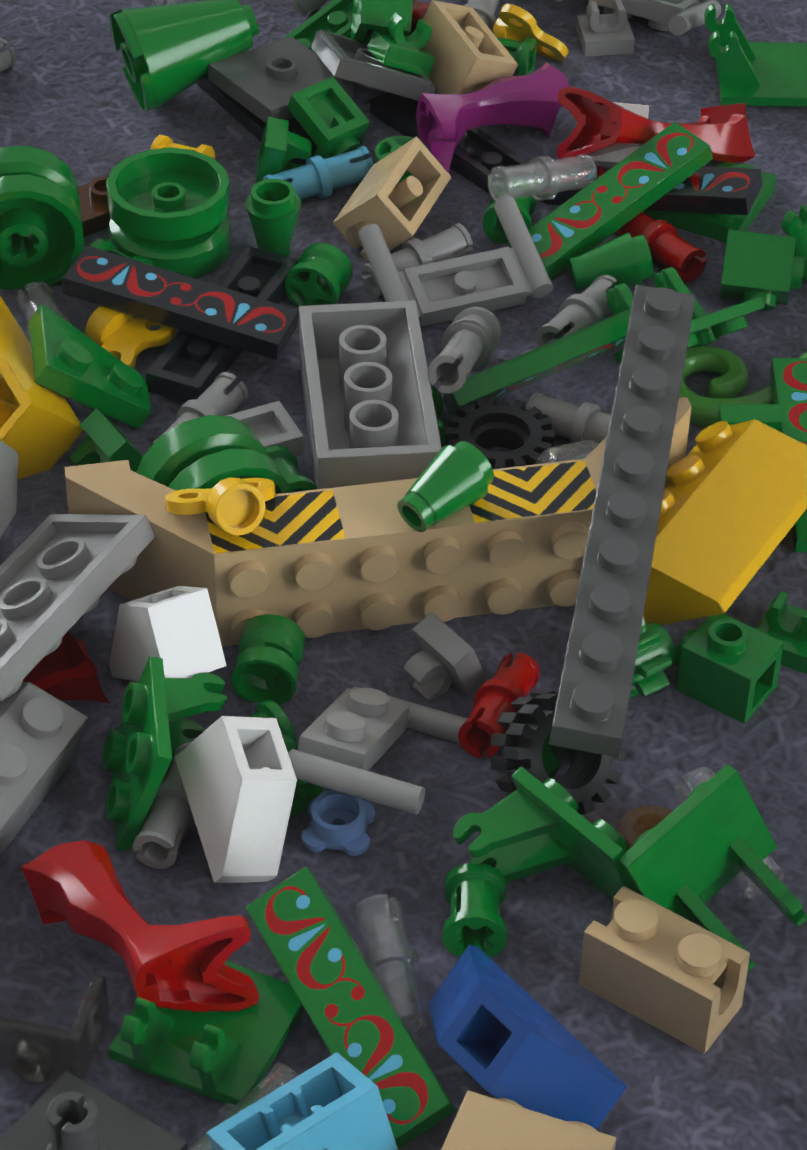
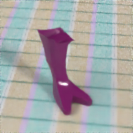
[416,62,569,173]

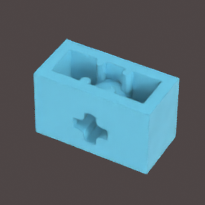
[206,1052,398,1150]

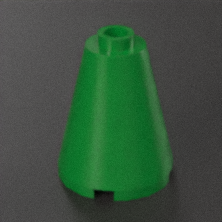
[109,0,259,111]

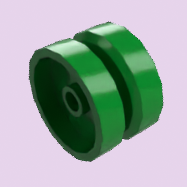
[0,145,84,290]
[106,147,231,278]
[137,415,293,494]

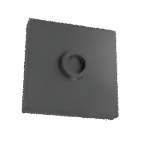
[311,30,436,101]
[208,36,354,123]

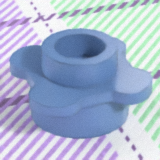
[302,790,375,856]

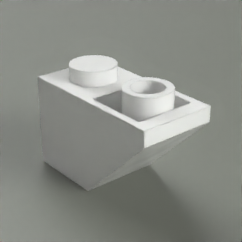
[109,586,227,683]
[175,716,297,883]

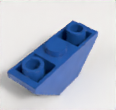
[428,944,628,1130]

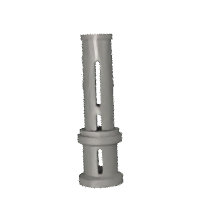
[428,307,502,394]

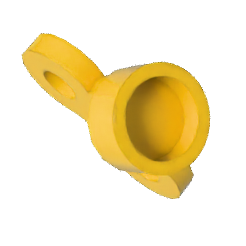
[493,4,569,62]
[85,306,178,369]
[165,478,276,535]

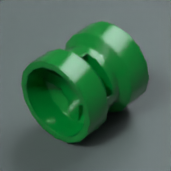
[231,614,305,705]

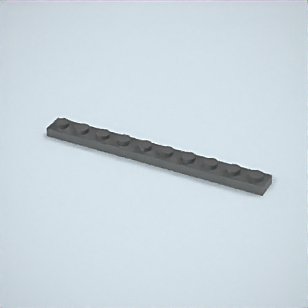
[549,284,696,758]

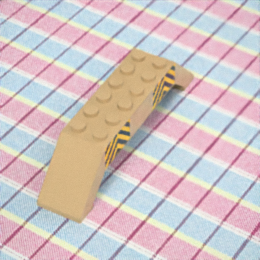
[64,397,691,647]

